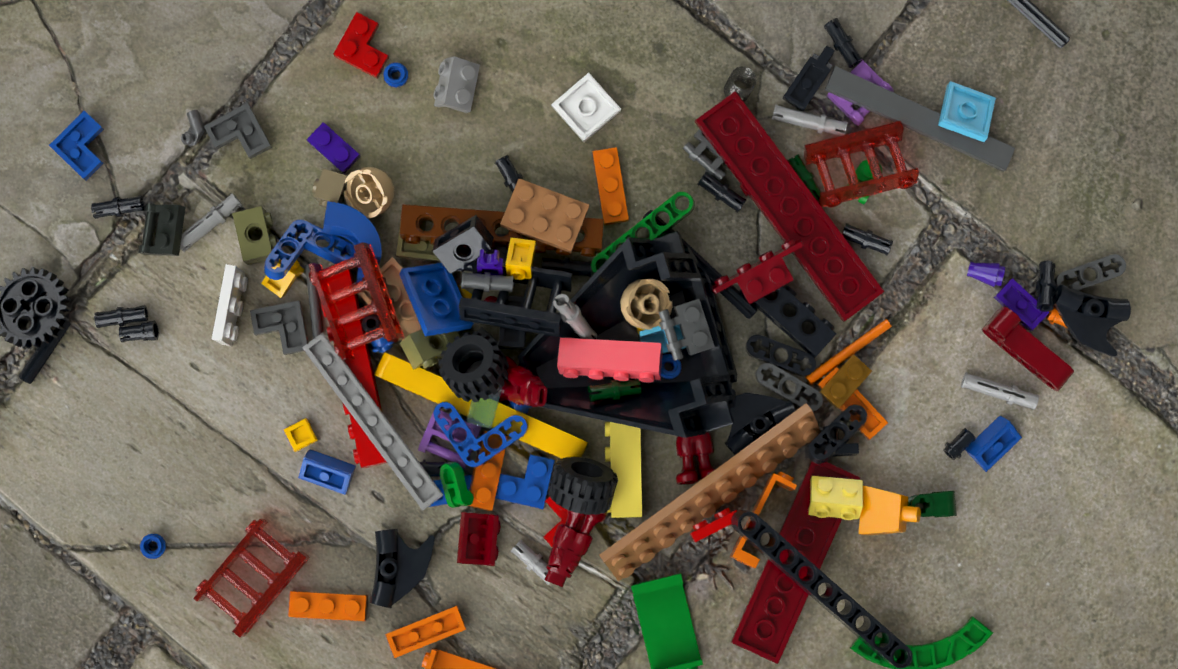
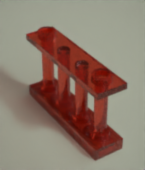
[804,121,919,208]
[308,242,405,360]
[193,519,310,638]

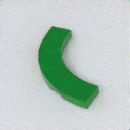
[850,616,993,669]

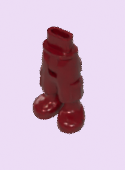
[489,356,547,407]
[676,432,715,485]
[544,510,608,587]

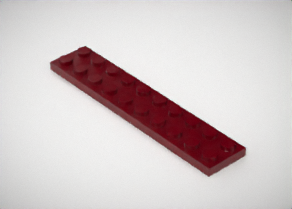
[694,91,884,322]

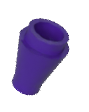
[967,262,1006,287]

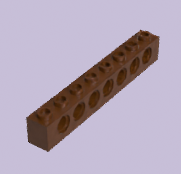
[400,204,604,257]

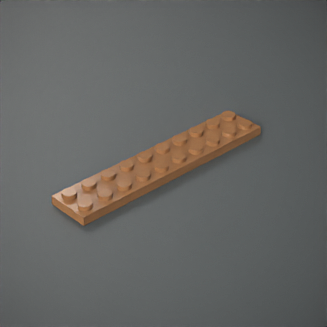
[599,403,821,582]

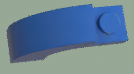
[322,201,382,288]

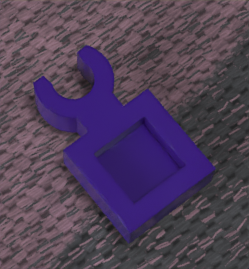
[477,249,504,275]

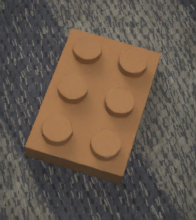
[500,179,590,253]

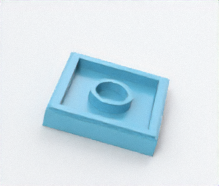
[938,81,996,142]

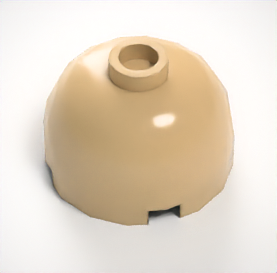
[344,167,395,219]
[620,279,672,330]

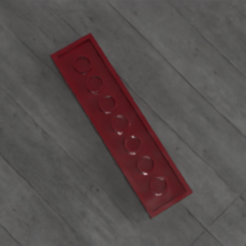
[731,461,860,664]

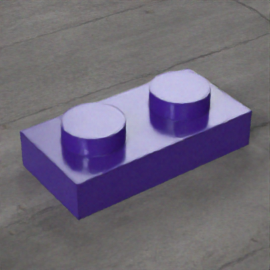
[307,122,360,174]
[993,278,1050,332]

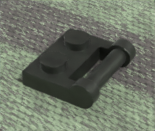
[138,204,186,256]

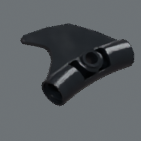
[1053,285,1131,357]
[724,393,796,455]
[370,529,435,608]

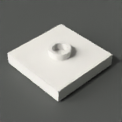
[551,73,621,142]

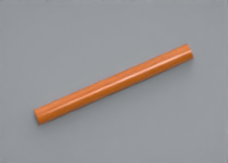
[805,319,892,385]

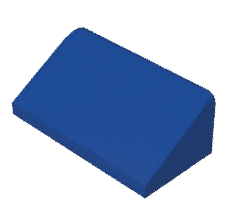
[965,416,1022,472]
[298,450,356,495]

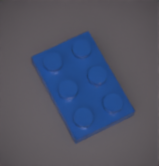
[399,263,474,337]

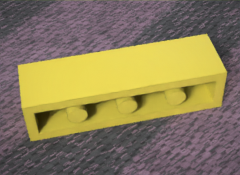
[605,421,642,518]

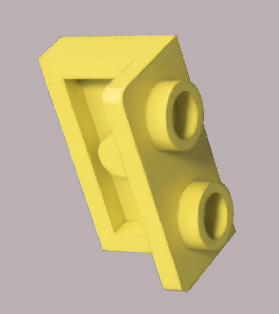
[808,476,863,520]

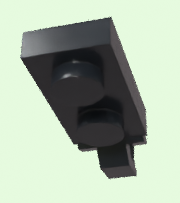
[782,46,835,111]

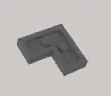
[204,103,272,159]
[250,300,308,355]

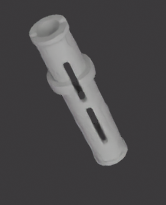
[772,104,848,138]
[180,193,243,252]
[553,294,597,339]
[961,372,1039,410]

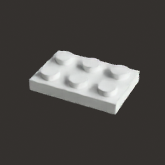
[212,264,248,346]

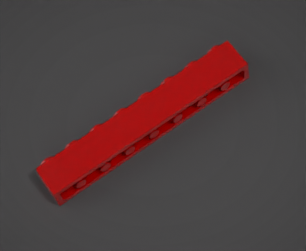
[316,265,387,468]

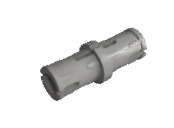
[510,539,550,585]

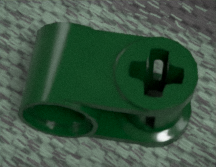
[908,491,957,518]

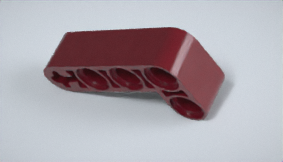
[982,307,1074,392]

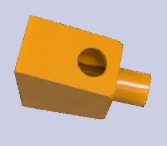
[858,486,921,535]

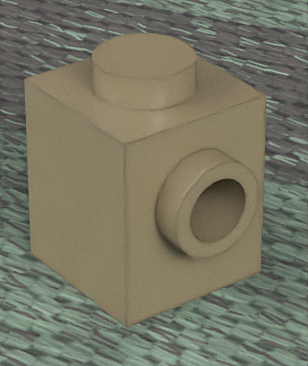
[312,168,347,208]

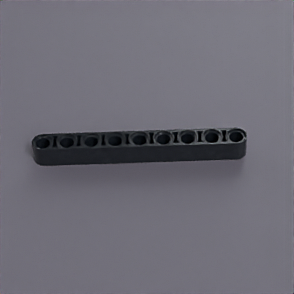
[731,510,913,668]

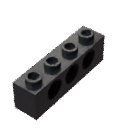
[740,285,836,358]

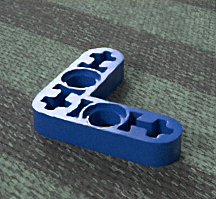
[264,220,357,280]
[434,402,528,467]

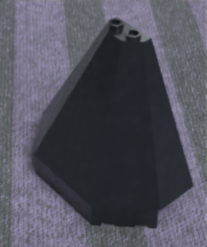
[517,231,738,438]

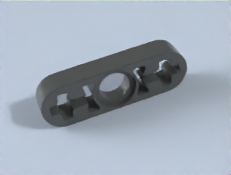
[1054,254,1126,291]
[755,363,823,412]

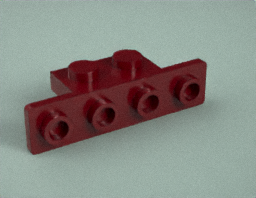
[711,238,804,304]

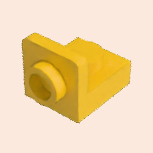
[505,238,536,280]
[261,259,305,298]

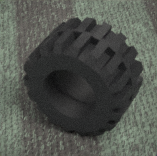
[438,331,509,402]
[548,457,618,515]

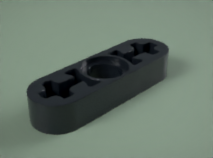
[745,335,816,376]
[808,405,867,464]

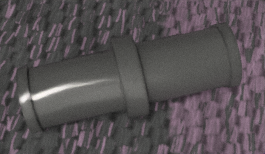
[461,272,513,292]

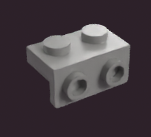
[434,56,480,113]

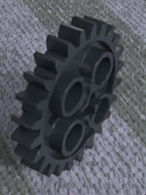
[0,267,72,349]

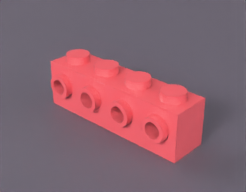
[557,337,663,383]

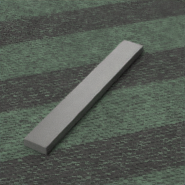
[302,332,444,511]

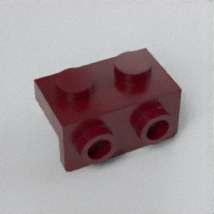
[457,512,501,566]

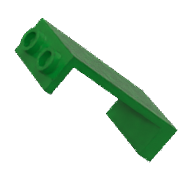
[631,573,703,669]

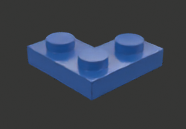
[49,110,104,181]
[495,454,555,509]

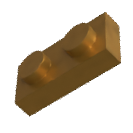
[819,354,872,409]

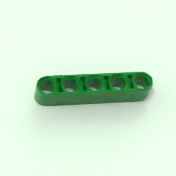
[591,192,695,273]

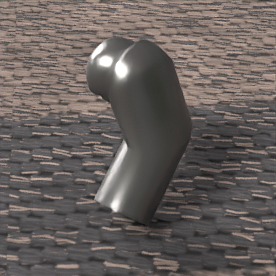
[181,110,205,146]

